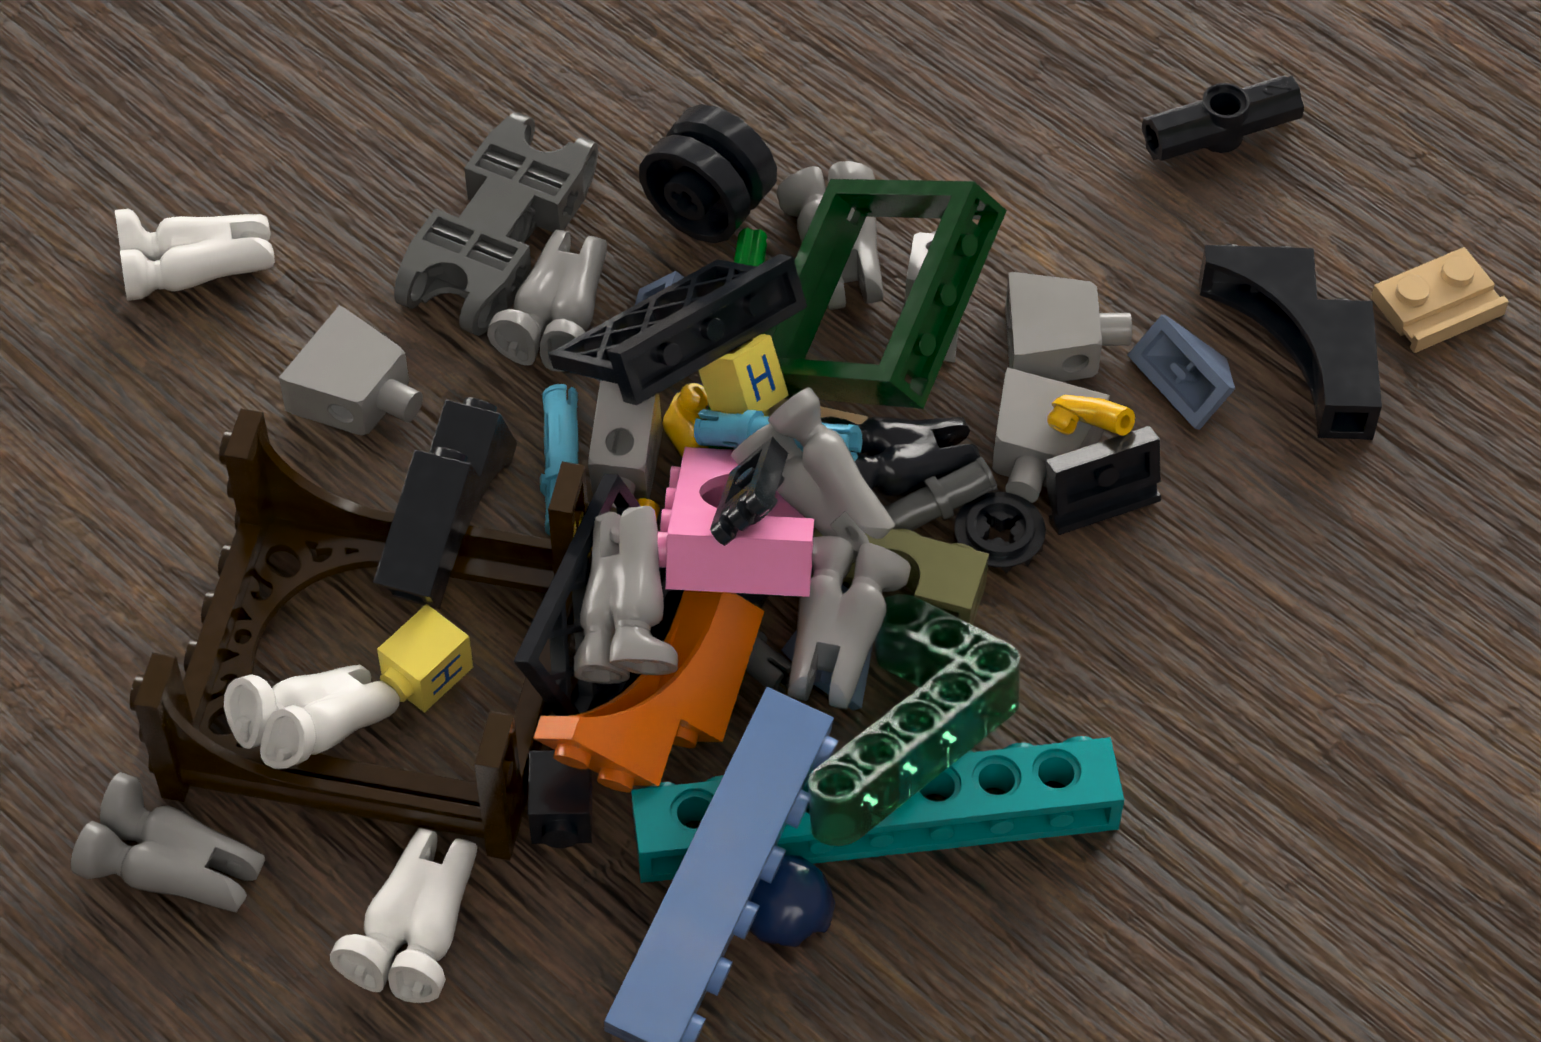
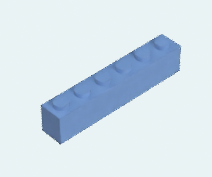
[604,687,838,1042]

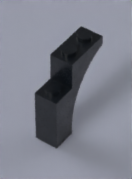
[1199,244,1382,440]
[373,397,517,610]

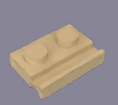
[1371,247,1509,353]

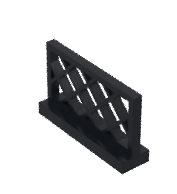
[548,254,807,405]
[514,474,684,716]

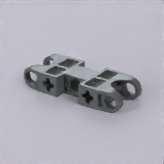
[394,112,598,336]

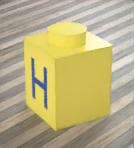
[698,334,789,416]
[377,604,473,713]

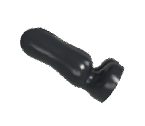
[821,416,980,496]

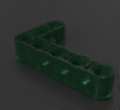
[808,594,1020,846]

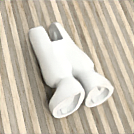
[115,209,275,301]
[224,664,400,769]
[330,828,477,1003]

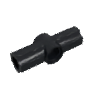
[1142,75,1304,161]

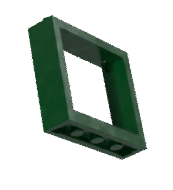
[762,179,1007,409]

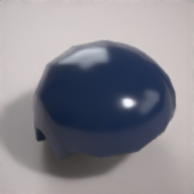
[749,855,836,947]

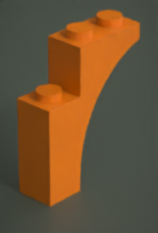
[533,590,765,792]

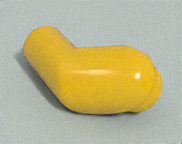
[662,383,709,458]
[1047,394,1135,436]

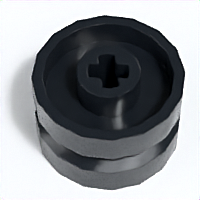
[639,104,777,243]

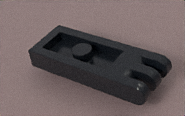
[710,437,788,546]

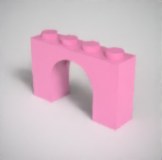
[658,447,815,597]

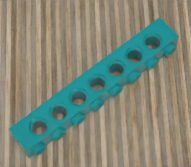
[631,736,1125,883]

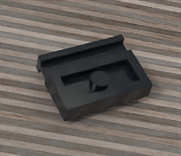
[1046,426,1161,535]

